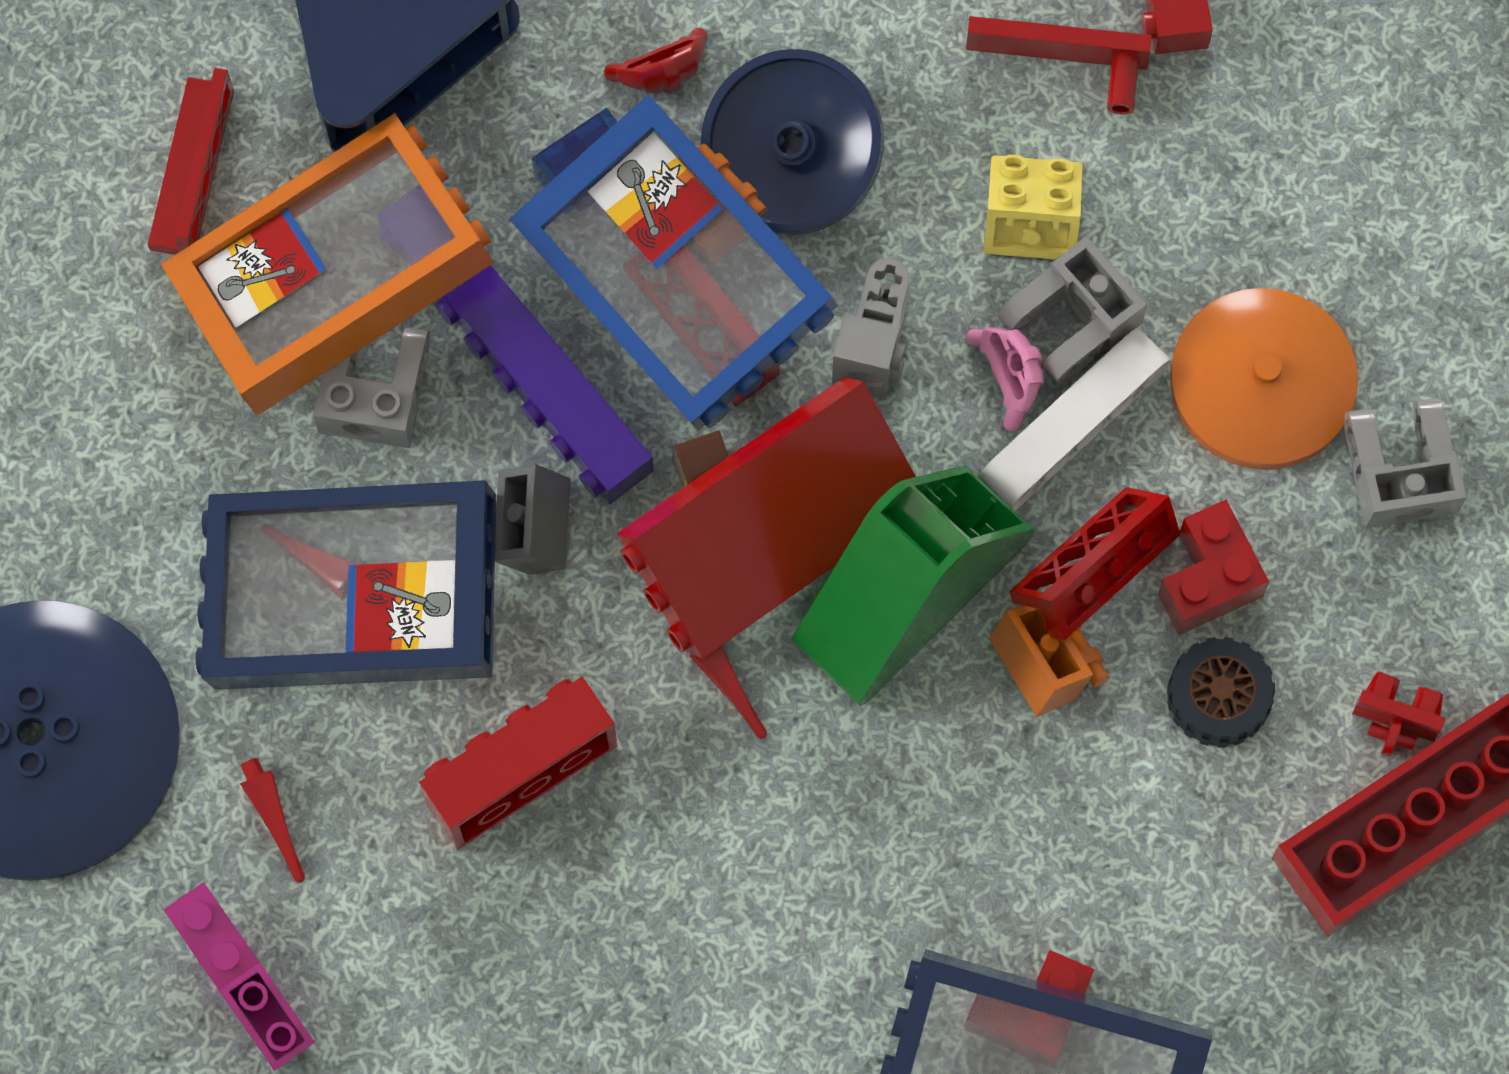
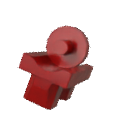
[1352,672,1445,757]

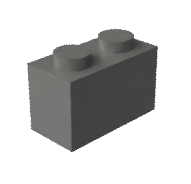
[495,464,571,574]

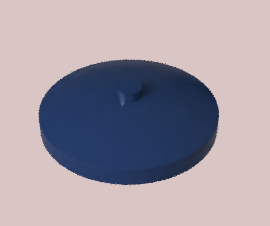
[701,49,884,235]

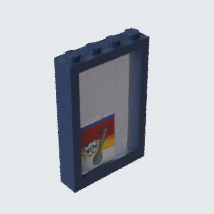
[195,480,496,689]
[880,949,1212,1074]

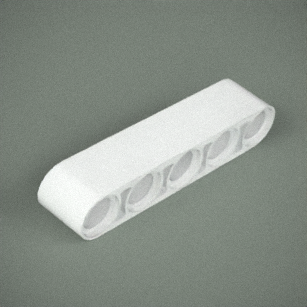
[978,328,1172,511]

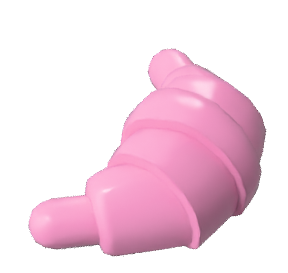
[965,327,1044,432]

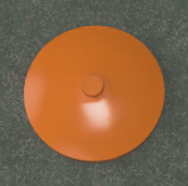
[1170,288,1358,469]

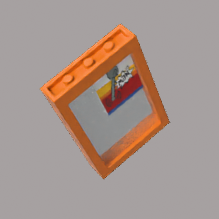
[161,113,494,416]

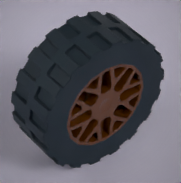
[1167,637,1275,748]

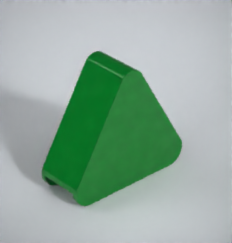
[791,465,1035,706]

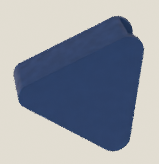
[295,0,520,152]

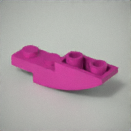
[163,882,315,1071]

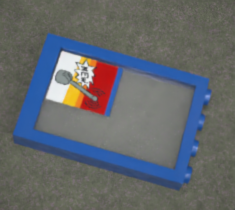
[509,95,838,431]

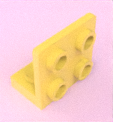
[983,155,1083,260]

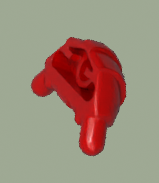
[604,28,708,94]

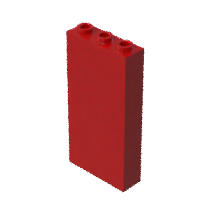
[617,377,916,659]

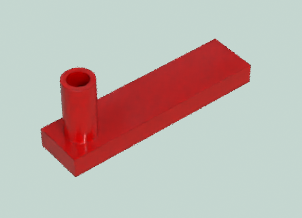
[966,16,1152,115]

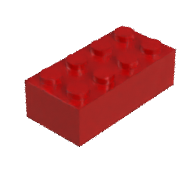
[419,676,618,850]

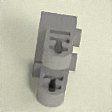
[997,236,1147,385]
[832,258,909,400]
[313,327,430,448]
[1344,398,1467,529]

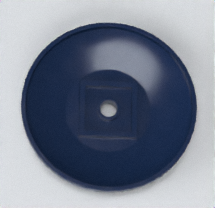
[0,601,180,880]

